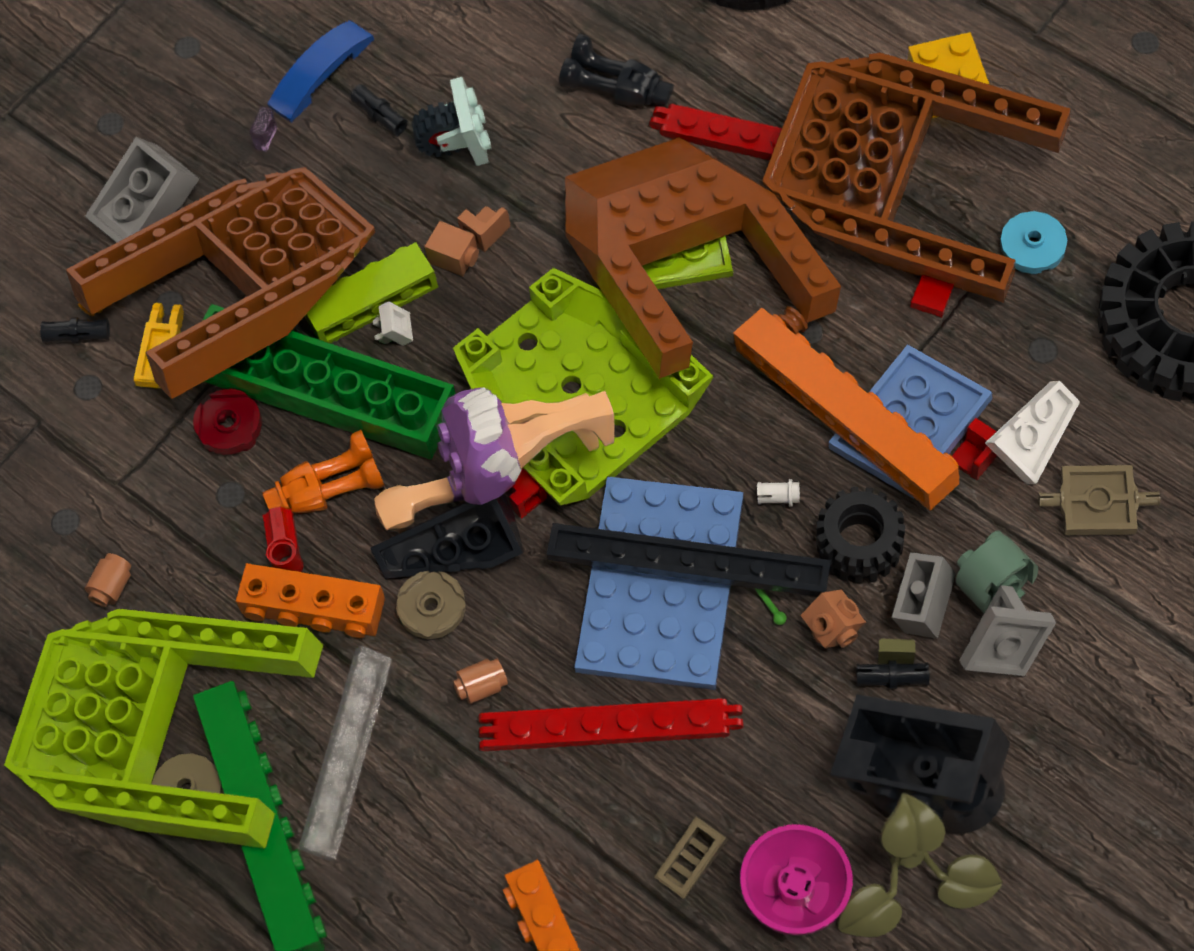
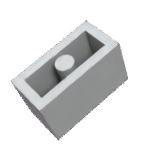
[892,552,956,639]

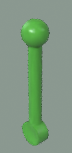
[754,588,787,625]

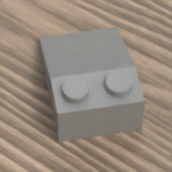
[85,137,199,243]

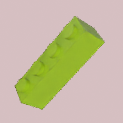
[305,242,438,344]

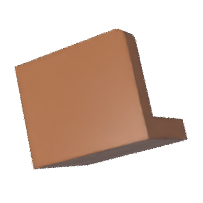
[457,207,511,252]

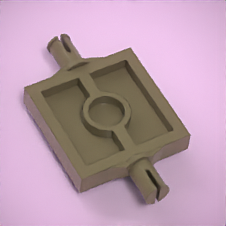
[1038,465,1160,535]

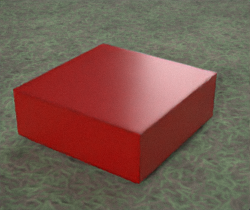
[911,274,954,317]

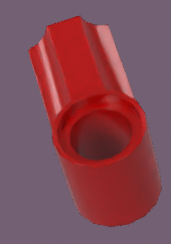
[263,506,304,572]

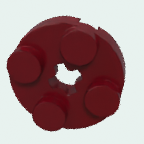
[193,389,262,455]

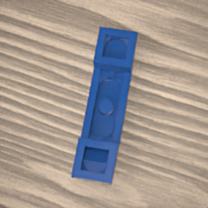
[267,20,374,123]

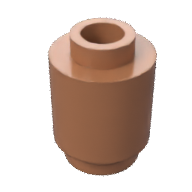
[84,553,131,607]
[452,658,508,704]

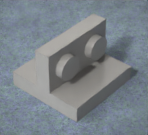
[959,585,1056,676]

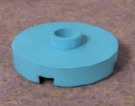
[1000,211,1068,274]

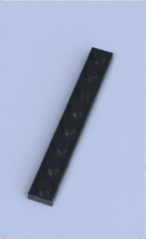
[546,523,831,597]

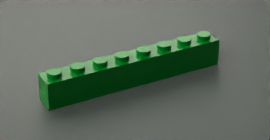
[193,680,328,951]

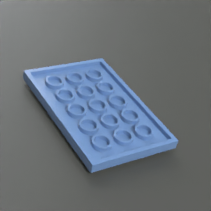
[575,477,744,690]

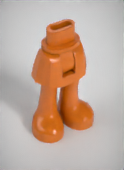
[262,430,385,513]

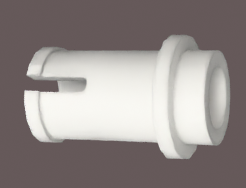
[757,479,800,507]

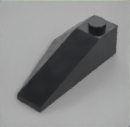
[370,494,524,579]

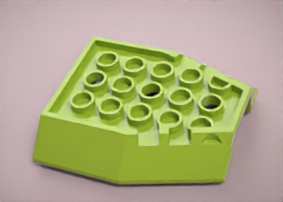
[453,268,713,505]

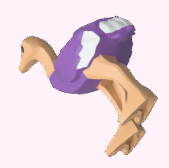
[374,387,614,533]

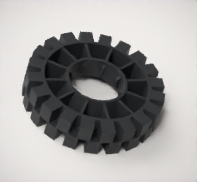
[1097,221,1194,403]

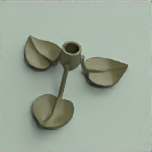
[837,793,1003,937]

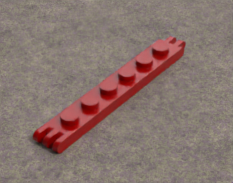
[649,104,782,161]
[479,699,744,751]

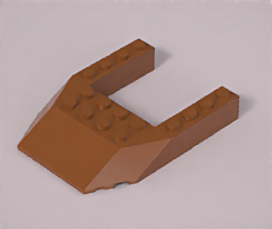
[762,52,1071,303]
[565,137,841,379]
[65,167,375,399]

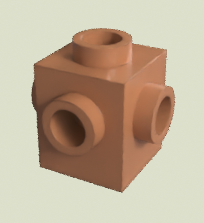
[800,589,866,648]

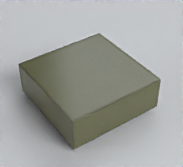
[878,639,915,664]

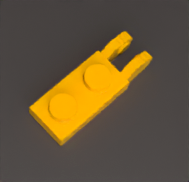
[133,303,184,388]

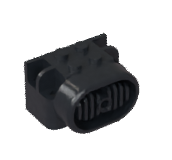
[830,694,1010,834]

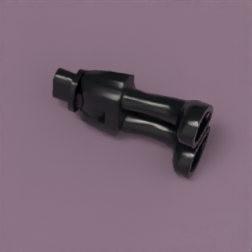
[559,33,674,106]

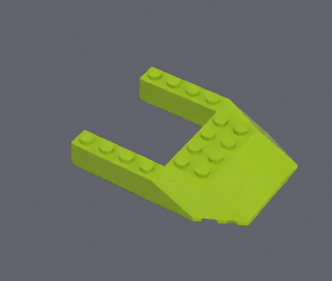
[4,609,323,848]

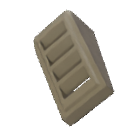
[654,817,729,899]

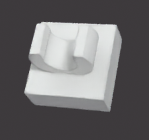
[373,301,413,346]

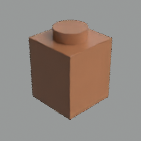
[424,221,479,277]

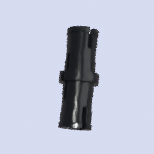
[350,84,408,136]
[40,317,110,344]
[856,660,930,689]

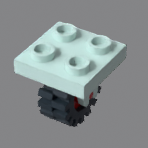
[411,77,491,166]

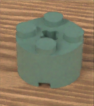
[956,530,1038,613]

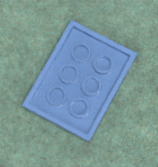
[828,344,993,499]

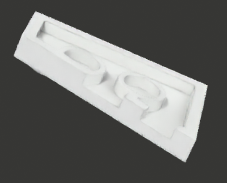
[985,381,1080,484]

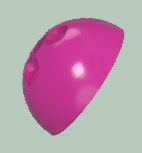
[740,824,853,935]

